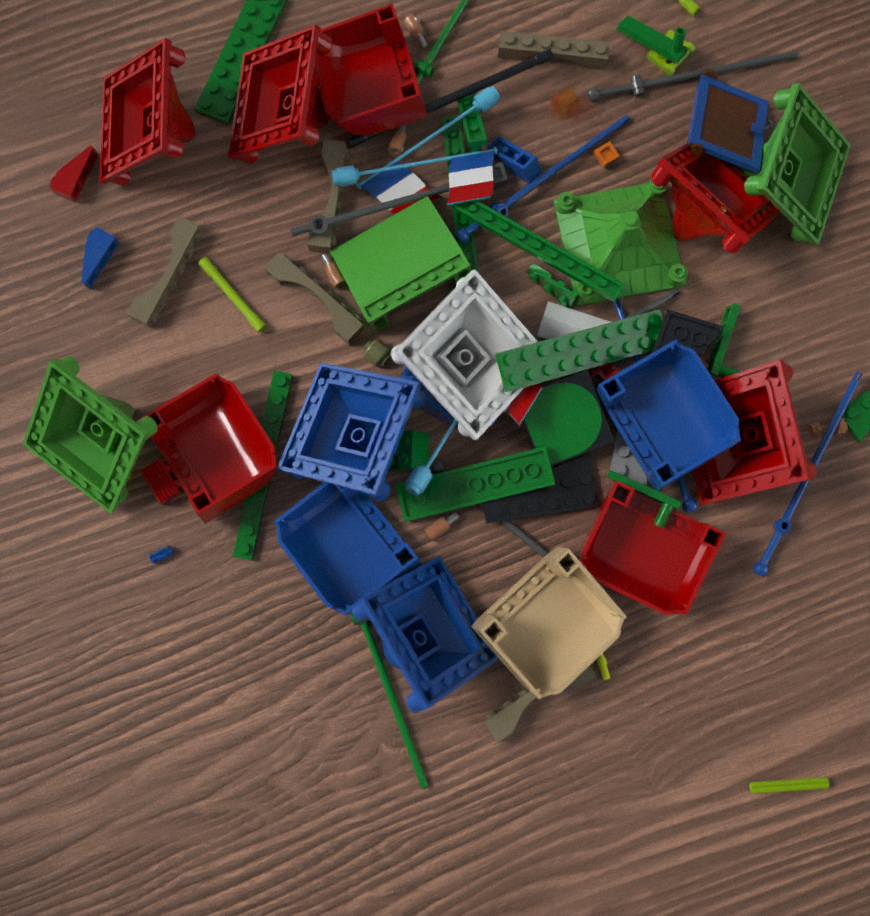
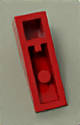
[49,146,99,203]

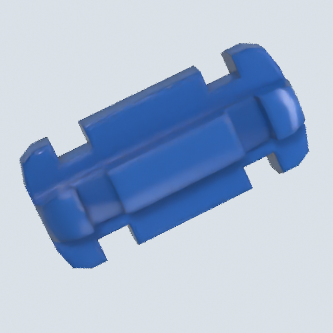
[149,545,174,564]

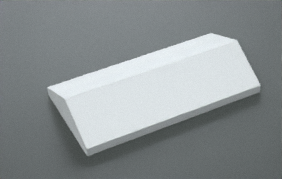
[536,301,610,340]

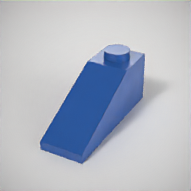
[486,136,542,184]
[81,226,120,289]

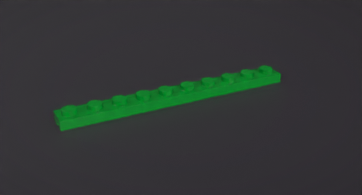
[442,115,479,273]
[451,200,625,302]
[232,371,293,561]

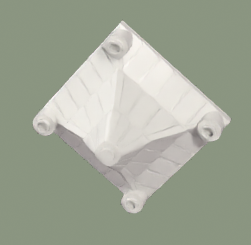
[391,269,538,440]

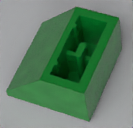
[387,430,429,472]

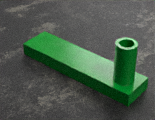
[617,15,688,64]
[455,89,487,153]
[706,303,740,378]
[605,470,682,528]

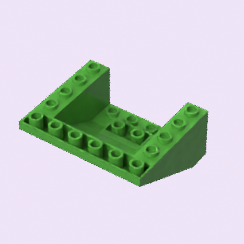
[330,196,472,332]

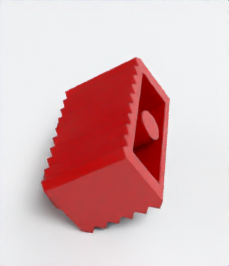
[140,459,183,505]

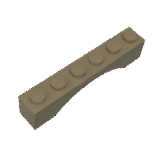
[498,30,610,70]
[308,139,350,254]
[126,216,202,328]
[264,252,364,345]
[484,665,596,743]

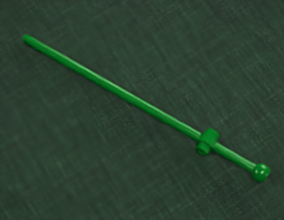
[414,0,469,84]
[351,614,428,789]

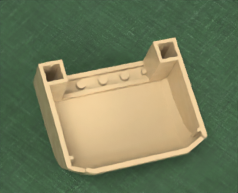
[471,547,627,699]

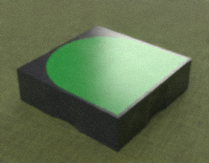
[522,369,614,466]

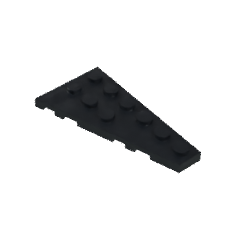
[652,310,724,358]
[482,452,599,524]

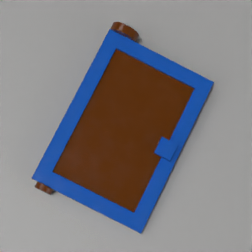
[687,69,768,173]

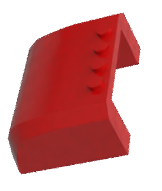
[315,3,428,135]
[139,373,276,524]
[578,481,726,615]

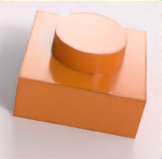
[593,141,620,168]

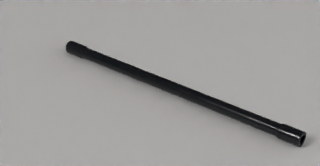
[347,49,554,148]

